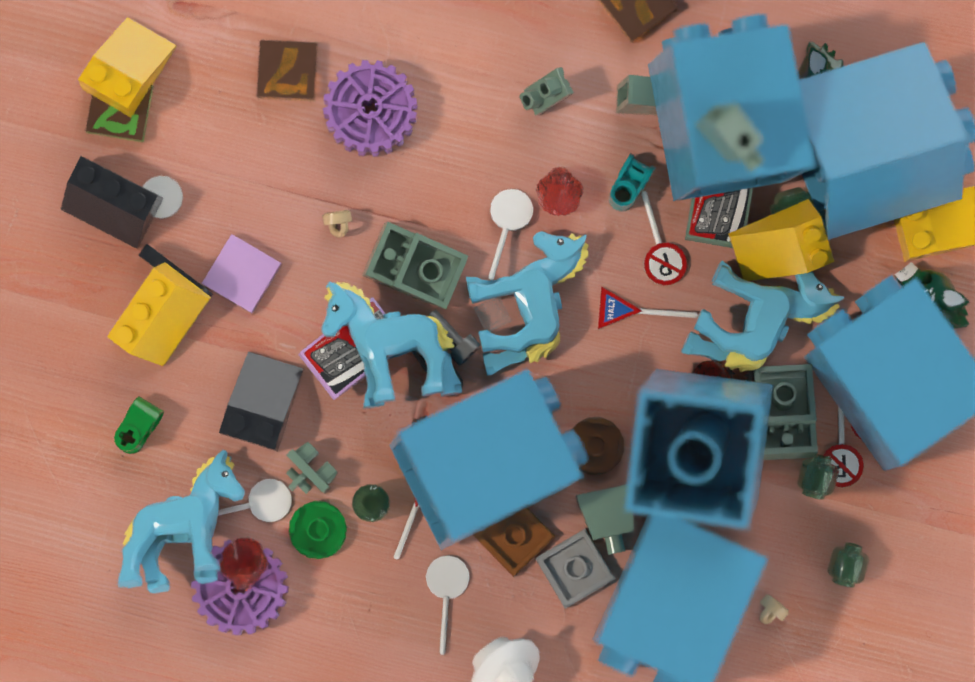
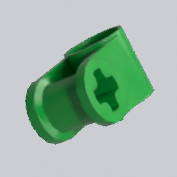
[114,396,164,454]

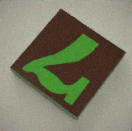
[85,85,153,142]

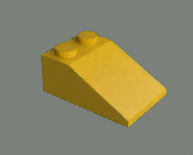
[78,17,177,117]
[894,186,975,262]
[728,199,834,281]

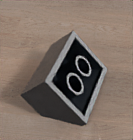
[60,156,164,249]

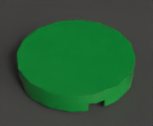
[289,501,347,559]

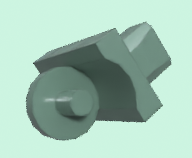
[520,67,574,116]
[286,442,338,494]

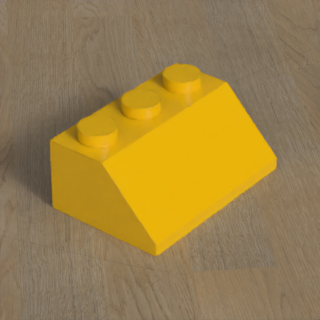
[107,263,211,366]

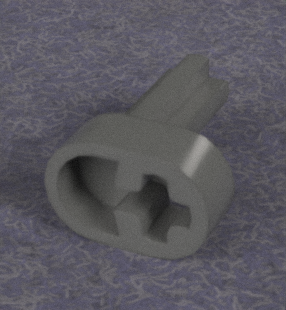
[428,309,481,366]

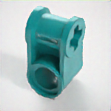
[609,153,656,211]

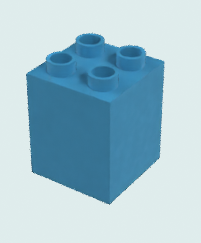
[648,14,815,201]
[799,42,975,240]
[804,275,975,471]
[389,369,588,550]
[625,369,773,529]
[592,514,768,682]

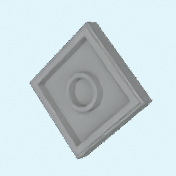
[535,528,615,609]

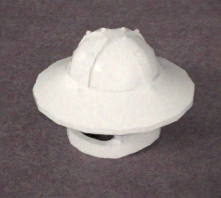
[471,637,540,682]

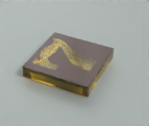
[599,0,678,43]
[257,40,318,101]

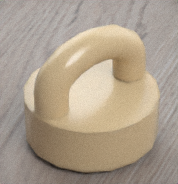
[322,210,352,238]
[760,594,789,624]

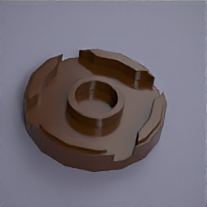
[571,417,624,475]

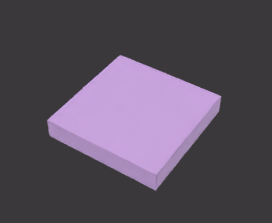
[202,234,282,313]

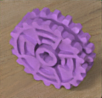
[323,60,417,157]
[191,539,289,635]

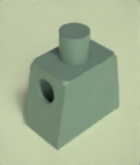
[616,75,657,115]
[695,103,764,171]
[576,484,634,555]

